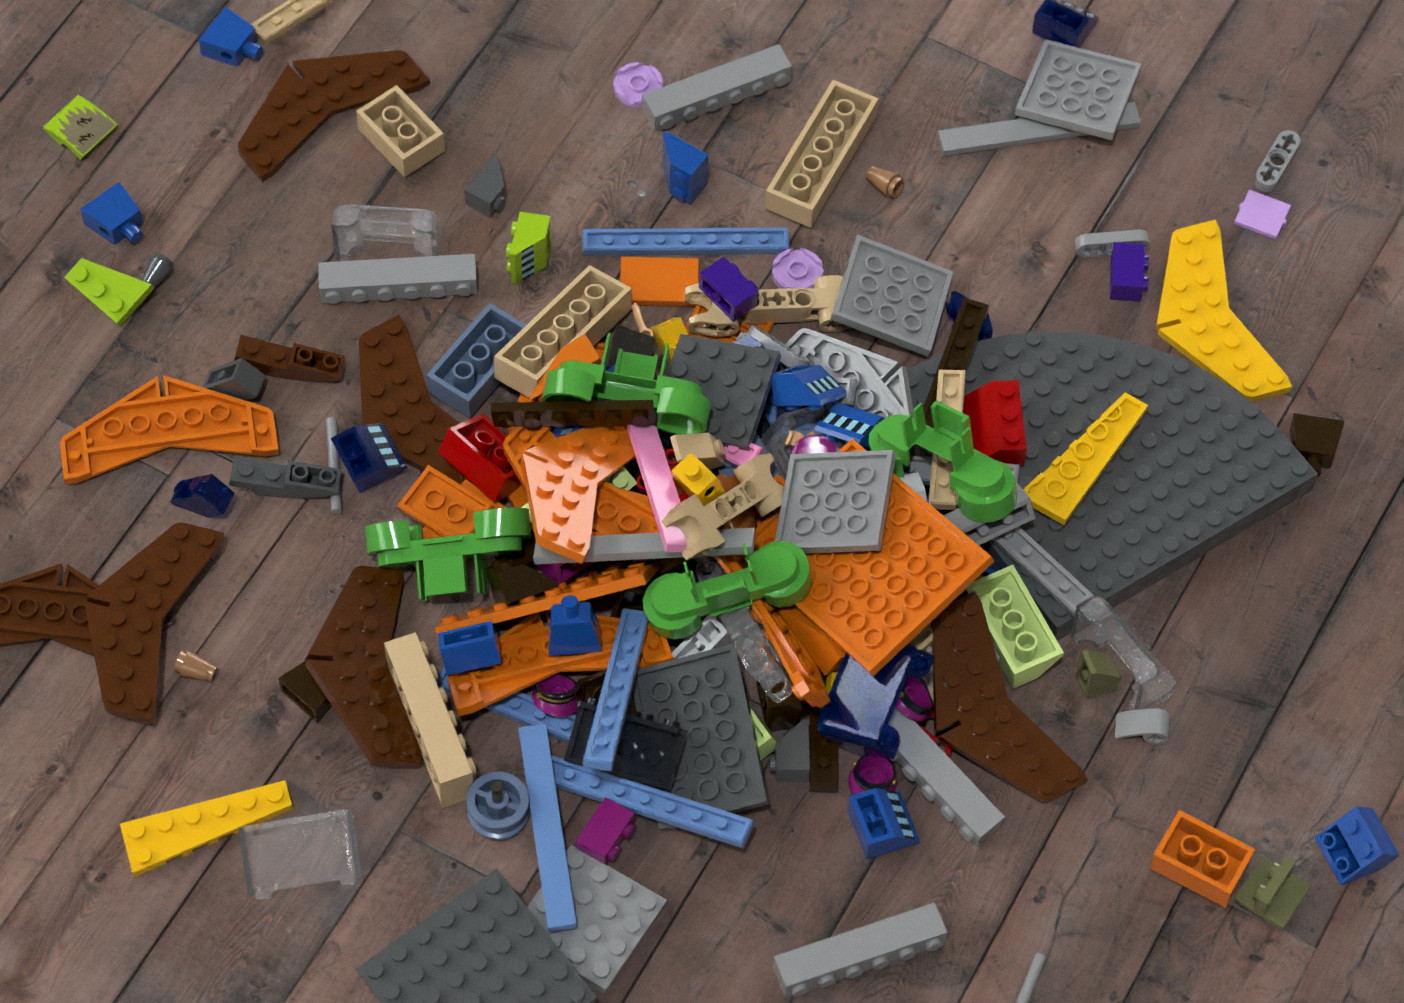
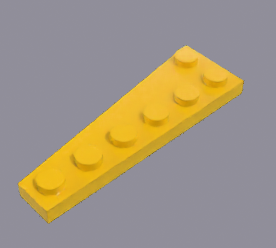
[1023,392,1148,525]
[120,780,293,877]

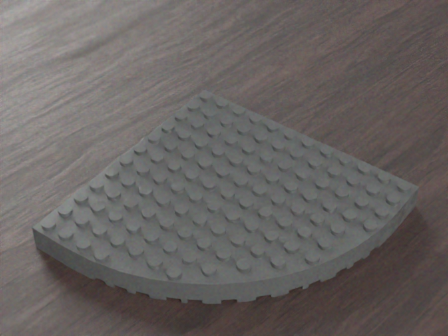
[907,331,1318,641]

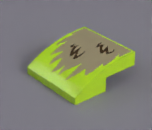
[42,95,117,160]

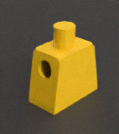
[671,453,726,506]

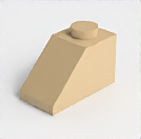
[670,433,725,470]

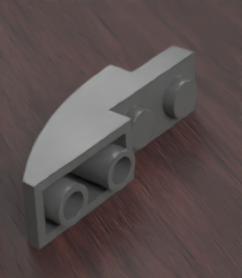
[229,457,341,498]

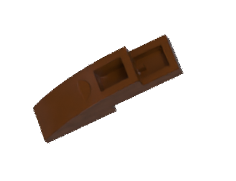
[234,335,345,382]

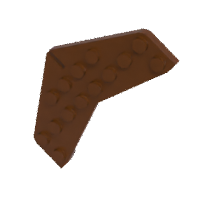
[238,50,430,182]
[359,315,477,487]
[84,522,225,725]
[0,563,99,656]
[305,566,422,769]
[931,591,1088,804]

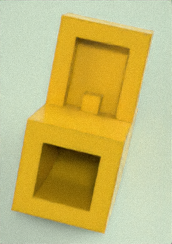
[651,317,688,364]

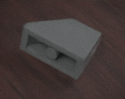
[465,155,506,218]
[203,358,265,401]
[769,719,810,782]

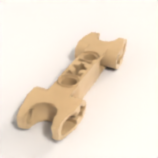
[684,275,853,337]
[661,453,785,560]

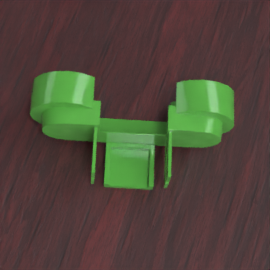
[541,333,711,435]
[868,400,1017,522]
[365,508,532,602]
[643,541,813,639]

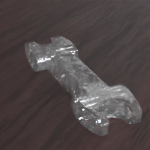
[695,556,792,703]

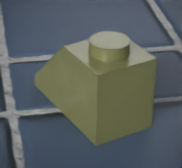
[1076,650,1121,700]

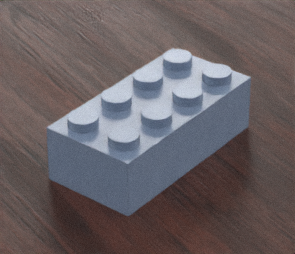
[426,303,526,418]

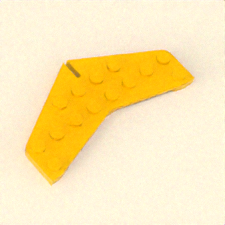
[1156,219,1292,402]

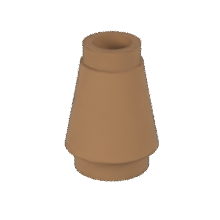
[866,166,905,198]
[174,650,217,682]

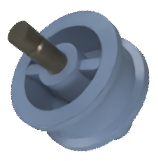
[466,772,529,840]

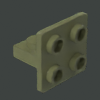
[1234,856,1310,929]

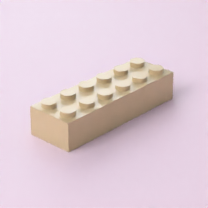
[765,80,879,228]
[494,265,632,398]
[384,632,476,808]

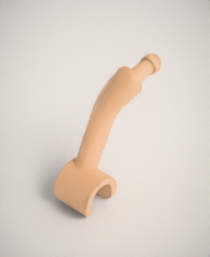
[631,302,656,346]
[785,430,816,446]

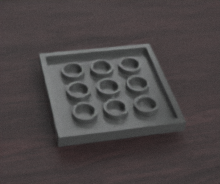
[655,334,781,451]

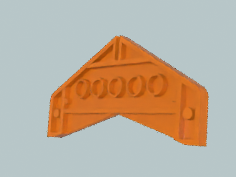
[60,375,279,485]
[521,425,636,564]
[503,426,683,536]
[714,554,831,708]
[448,609,673,717]

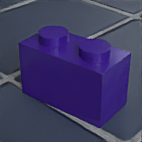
[1110,242,1149,302]
[698,257,759,321]

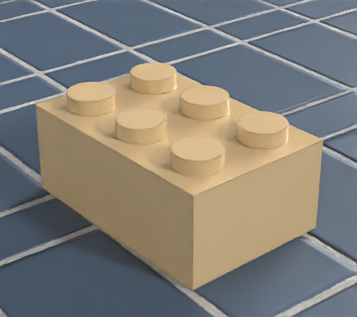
[356,85,445,178]

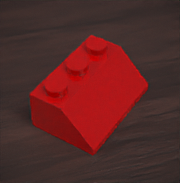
[964,380,1027,466]
[438,414,521,502]

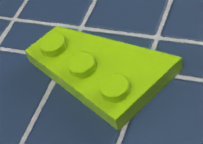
[64,258,155,327]

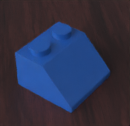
[662,131,709,205]

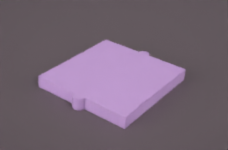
[1234,190,1291,239]

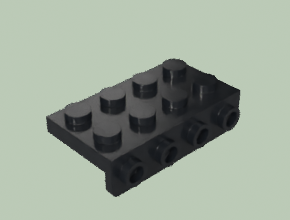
[564,697,687,791]

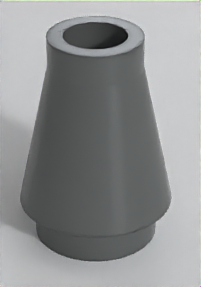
[141,253,173,287]

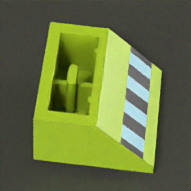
[506,212,551,284]

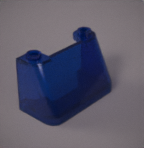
[817,646,935,759]

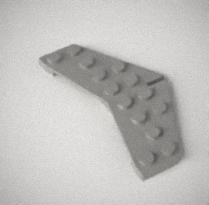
[778,328,921,456]

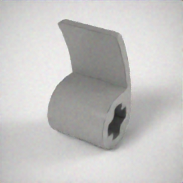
[1115,708,1170,745]

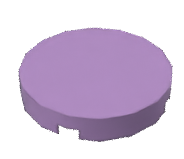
[613,62,663,108]
[772,248,824,289]

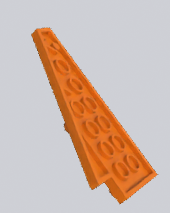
[435,559,660,637]

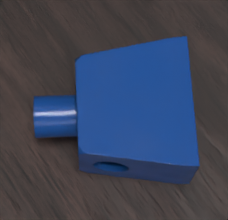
[198,7,263,66]
[80,182,143,244]
[548,595,602,656]

